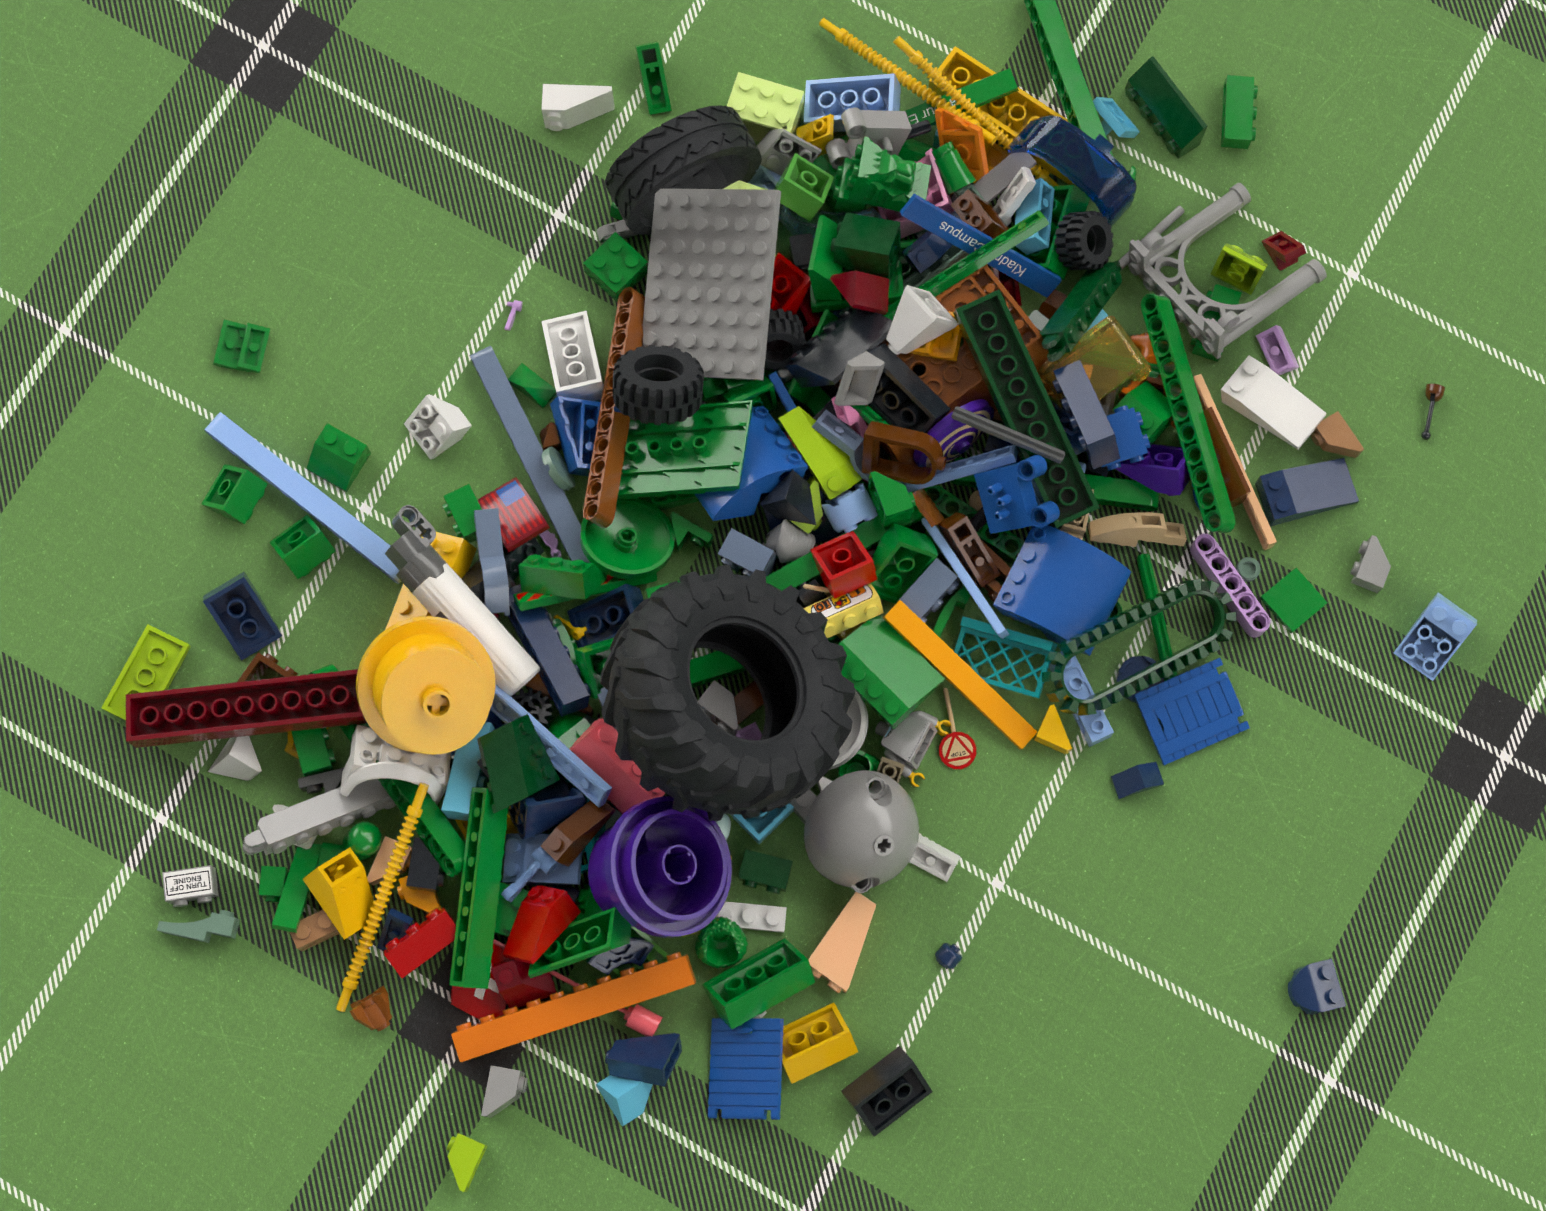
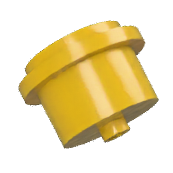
[356,616,495,755]

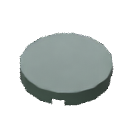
[542,447,575,491]

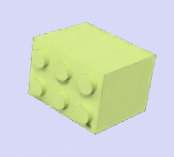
[727,72,804,145]

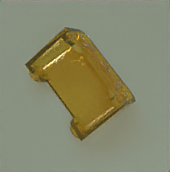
[1038,316,1152,413]

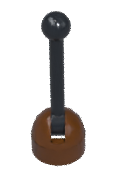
[1421,384,1445,440]

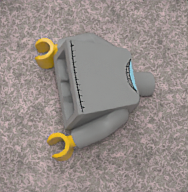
[875,711,951,787]

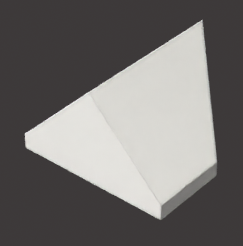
[208,736,262,780]

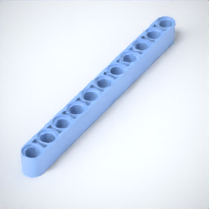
[204,412,401,584]

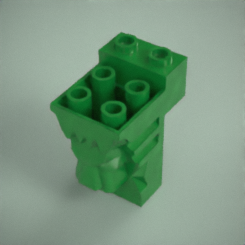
[832,136,931,215]

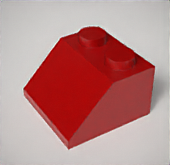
[810,531,877,599]

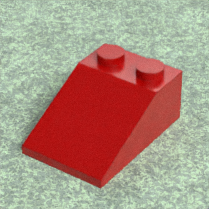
[770,253,811,315]
[503,885,581,964]

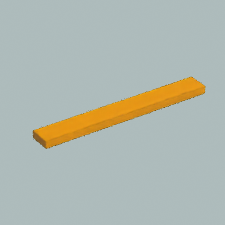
[883,600,1037,750]

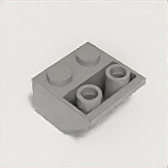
[757,129,821,175]

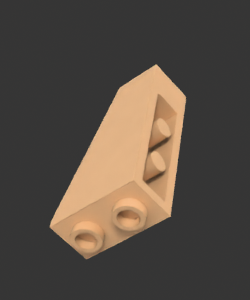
[808,892,876,993]

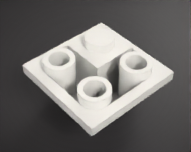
[404,394,472,460]

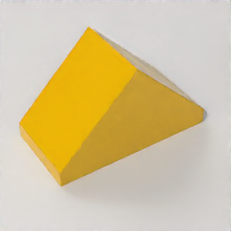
[1034,704,1072,754]

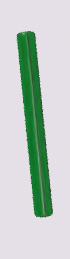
[1137,553,1178,681]

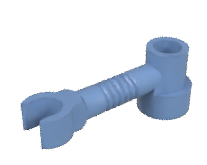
[501,846,560,902]

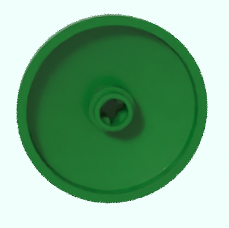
[580,498,675,579]

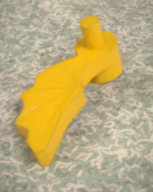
[554,615,587,640]

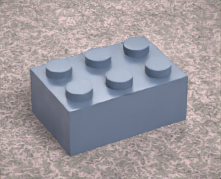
[718,528,778,577]

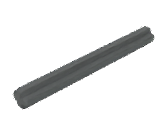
[952,406,1065,463]

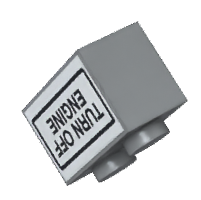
[162,865,219,907]

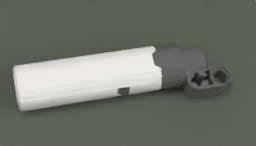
[385,505,540,696]

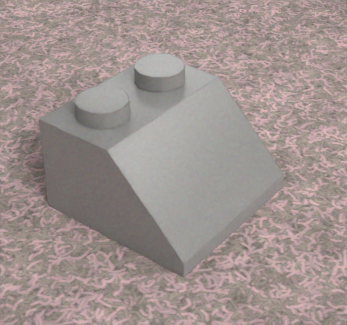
[481,1065,528,1118]

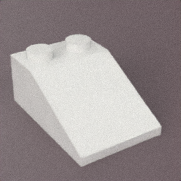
[542,84,614,131]

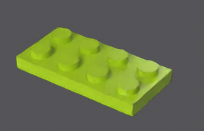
[101,624,191,721]

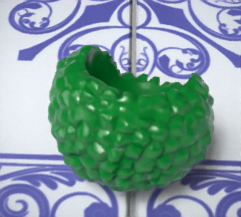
[695,916,748,968]

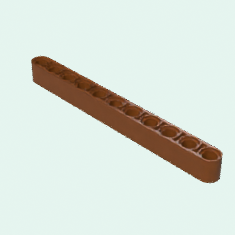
[583,287,645,528]

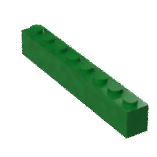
[449,787,509,989]

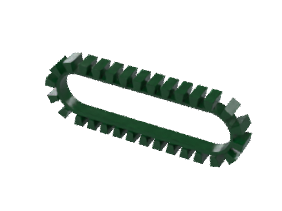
[1042,579,1236,716]

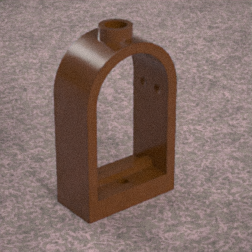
[862,421,946,485]

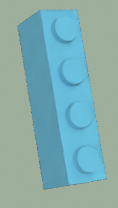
[441,722,495,821]

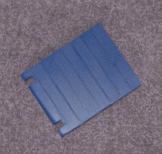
[1133,658,1250,765]
[708,1018,784,1120]

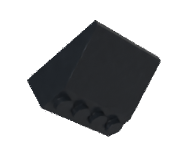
[786,307,893,388]

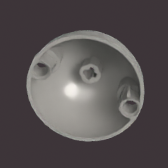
[804,770,919,893]

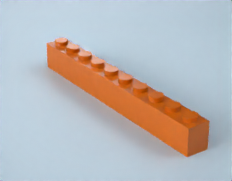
[451,951,696,1062]

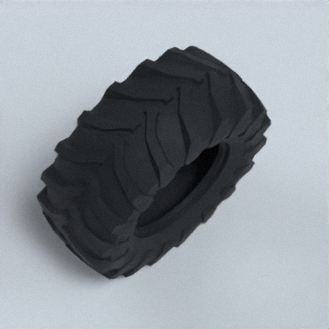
[601,565,855,821]

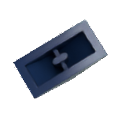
[1111,762,1164,799]

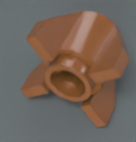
[349,985,392,1032]

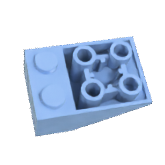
[1393,593,1477,681]

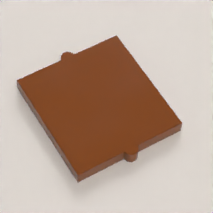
[913,488,945,527]

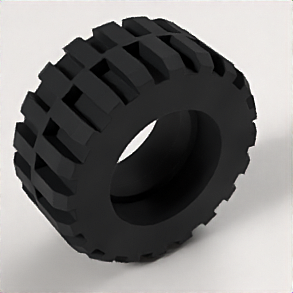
[612,345,704,425]

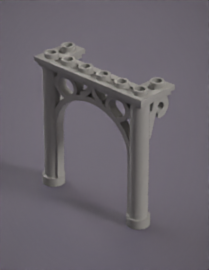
[1128,183,1327,359]

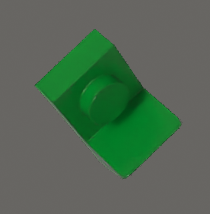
[670,512,713,552]

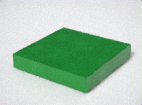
[1260,567,1328,633]

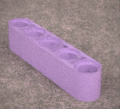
[1190,534,1271,638]

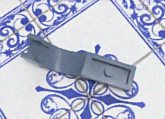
[812,410,903,484]
[473,508,510,616]

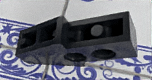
[462,537,544,604]

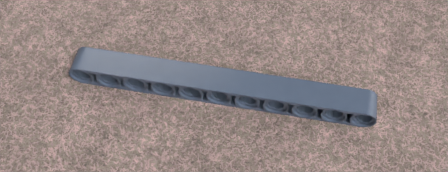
[470,346,590,563]

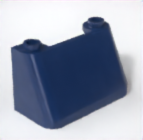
[508,769,586,840]

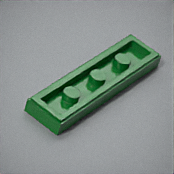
[272,843,322,933]

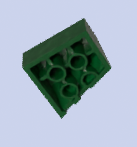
[477,714,560,814]

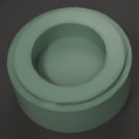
[1236,557,1261,582]

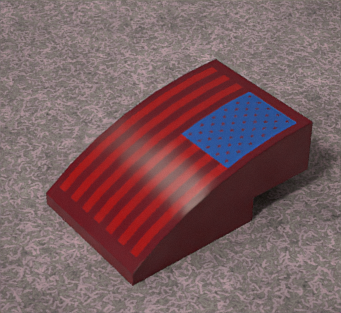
[478,477,550,552]

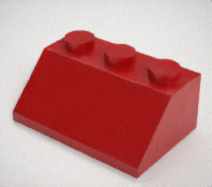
[383,907,456,978]

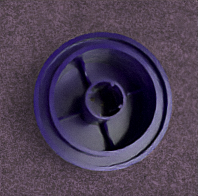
[588,796,732,938]

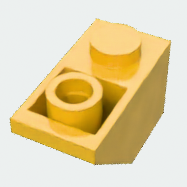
[796,114,834,157]

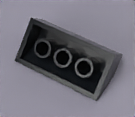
[849,343,951,434]

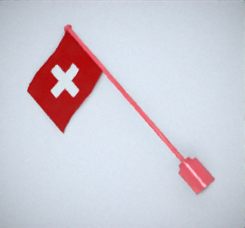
[451,939,663,1037]

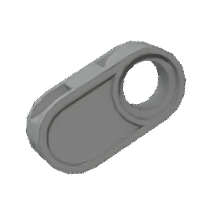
[596,220,638,244]

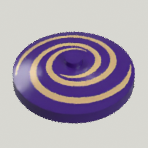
[913,399,994,467]

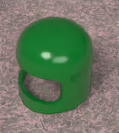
[342,822,382,861]

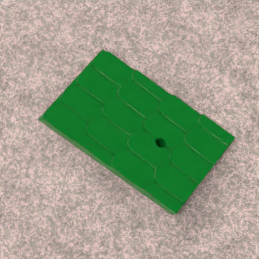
[617,400,753,499]

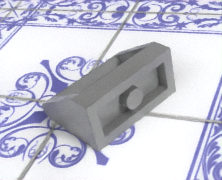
[834,351,885,406]

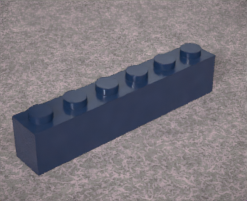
[508,584,591,717]

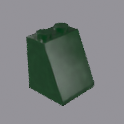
[831,213,901,286]

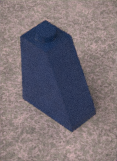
[605,1033,682,1087]

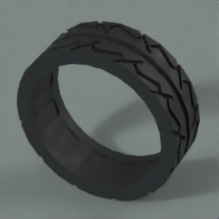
[605,105,762,235]

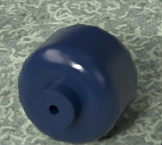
[935,943,962,969]

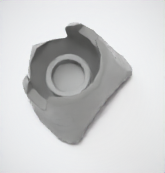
[765,519,816,563]

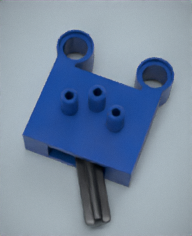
[970,455,1060,534]

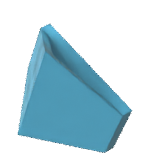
[596,1075,653,1127]

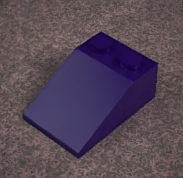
[1116,444,1191,496]

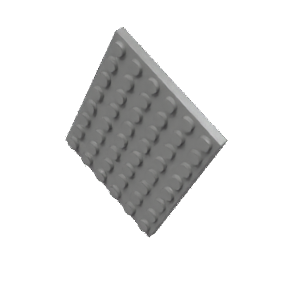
[642,189,781,380]

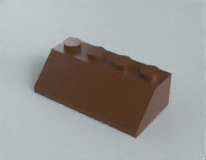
[1178,407,1251,507]

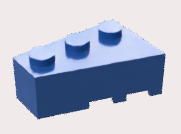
[550,396,601,477]

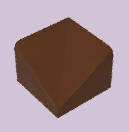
[539,422,562,451]

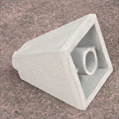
[886,285,959,355]

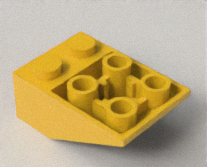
[303,847,374,940]

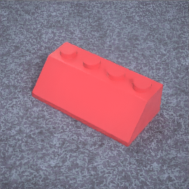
[569,718,665,814]

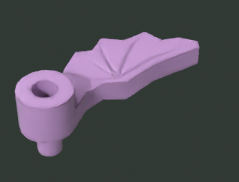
[504,300,523,331]
[539,530,562,558]

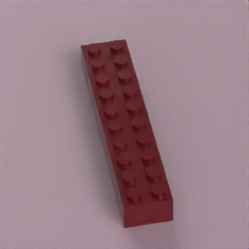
[126,669,367,748]

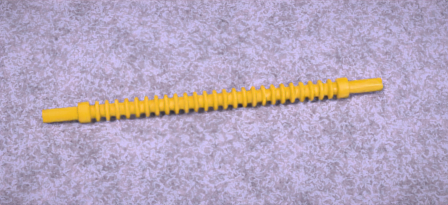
[819,18,997,145]
[893,36,1059,186]
[336,782,429,1012]

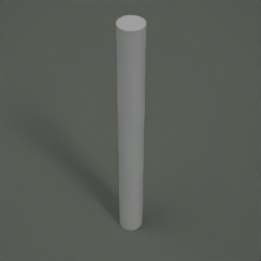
[1119,206,1185,270]

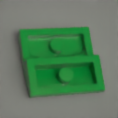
[213,319,270,373]

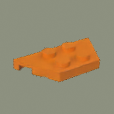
[934,108,989,195]

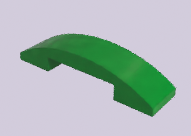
[929,586,971,669]

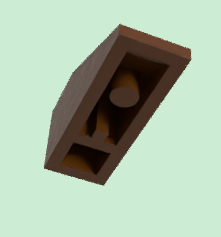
[938,512,1001,588]
[541,800,616,867]

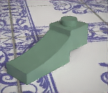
[157,910,240,943]

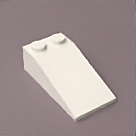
[542,311,604,401]
[1221,356,1326,450]

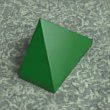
[508,363,556,409]

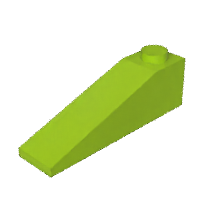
[778,406,863,500]

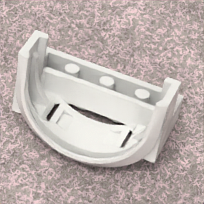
[340,725,451,806]

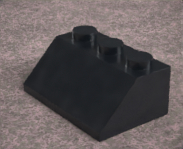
[841,1046,933,1137]

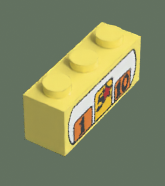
[804,583,884,638]

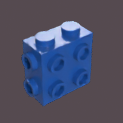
[1101,405,1151,471]

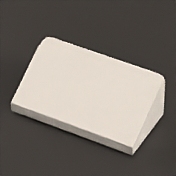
[910,835,960,882]

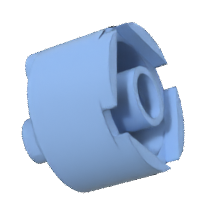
[822,483,877,533]

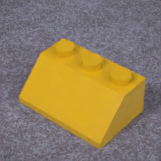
[782,1003,858,1084]

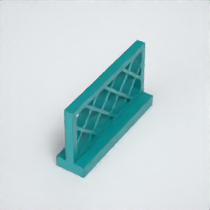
[954,616,1057,699]

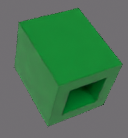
[258,866,289,903]

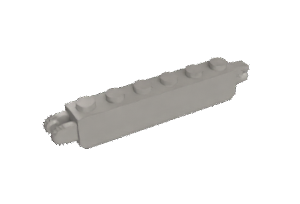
[242,779,396,855]

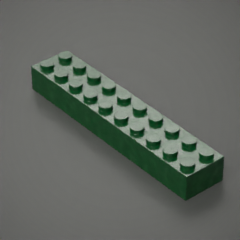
[953,289,1100,528]

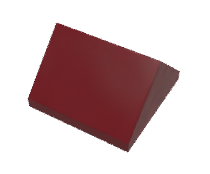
[830,270,889,315]

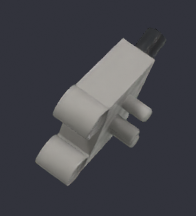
[825,107,932,170]

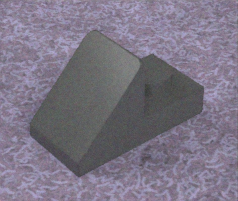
[298,768,344,794]

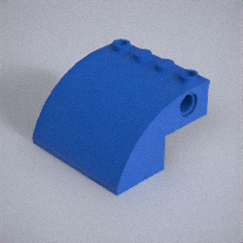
[695,406,808,521]
[993,525,1131,656]

